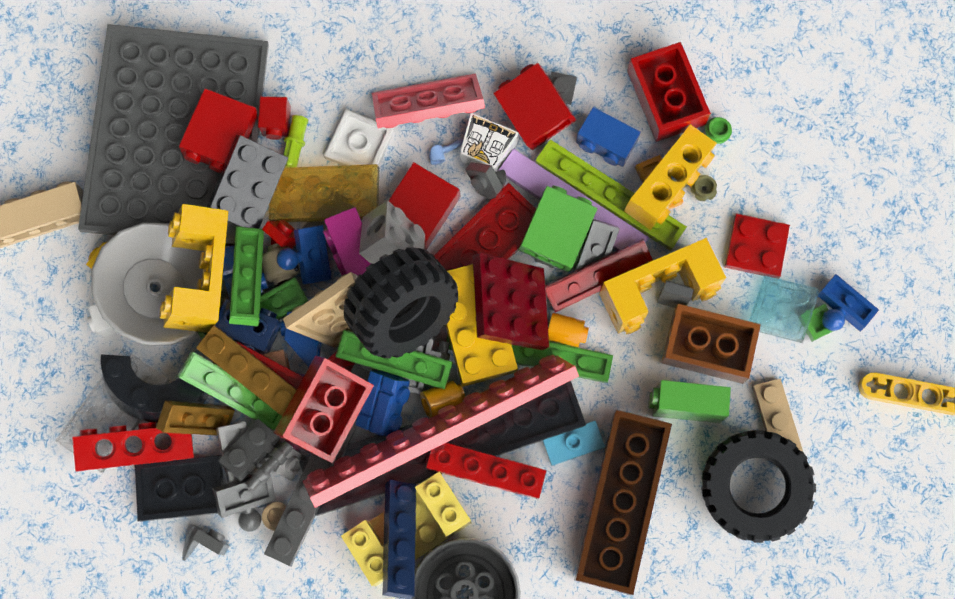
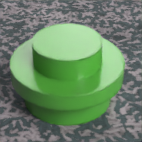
[705,117,732,144]

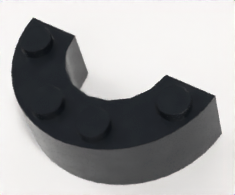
[100,354,217,423]

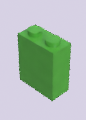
[518,185,598,272]
[648,380,731,423]

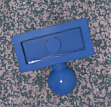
[276,225,332,284]
[817,274,879,332]

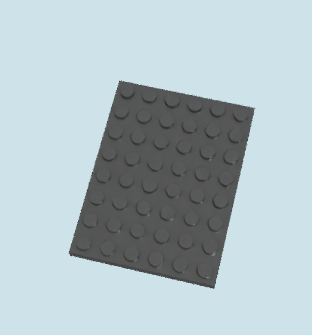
[78,24,269,246]

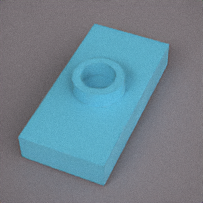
[543,421,605,466]

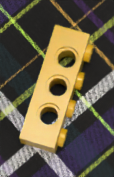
[624,124,717,230]

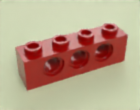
[72,422,194,472]
[426,443,547,500]

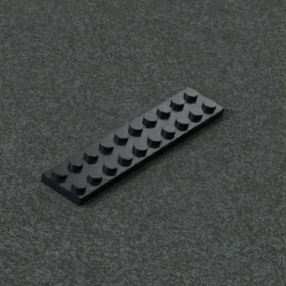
[299,381,586,516]

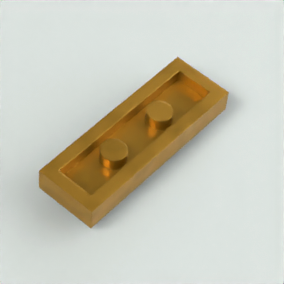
[156,401,235,436]

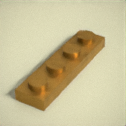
[196,325,297,416]

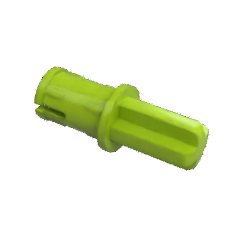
[283,115,309,169]

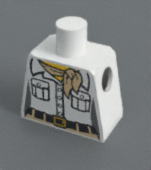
[460,113,519,181]

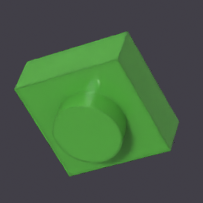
[799,304,834,342]

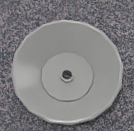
[91,222,204,346]

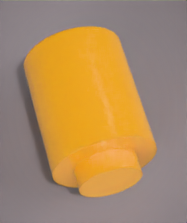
[548,313,589,347]
[420,381,465,418]

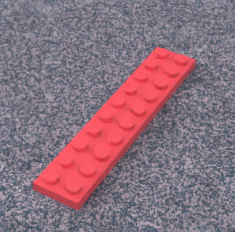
[302,355,579,508]

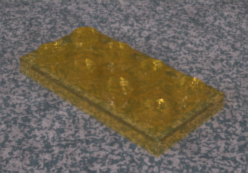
[268,164,380,222]

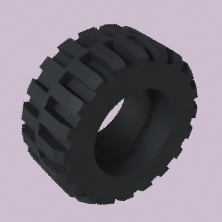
[344,247,458,358]
[701,430,816,543]

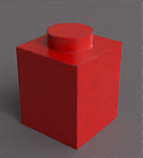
[258,97,291,140]

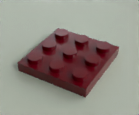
[473,253,550,350]

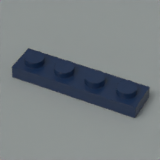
[382,480,416,599]

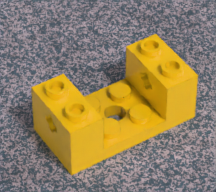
[159,204,228,333]
[599,238,726,334]

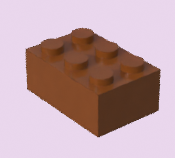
[661,304,761,384]

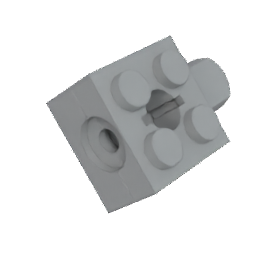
[359,200,425,264]

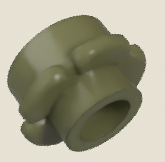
[691,175,717,201]

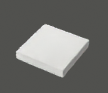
[324,109,395,178]

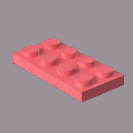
[372,73,485,128]

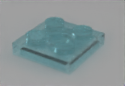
[749,276,820,343]

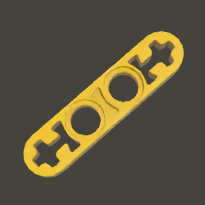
[858,373,955,415]

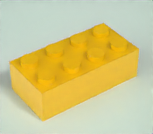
[445,264,518,387]

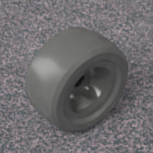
[411,538,521,599]

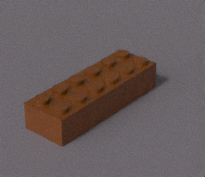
[574,410,672,595]

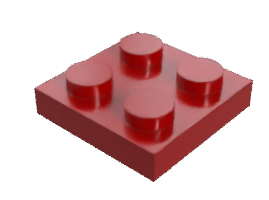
[724,213,790,279]

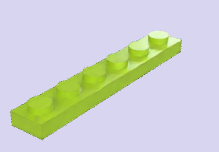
[535,139,687,251]

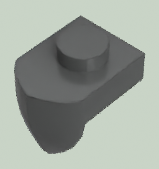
[465,162,506,199]
[182,525,230,561]

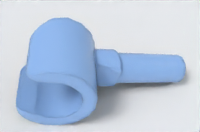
[429,139,463,165]

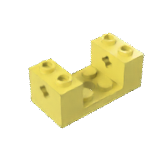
[341,472,472,587]

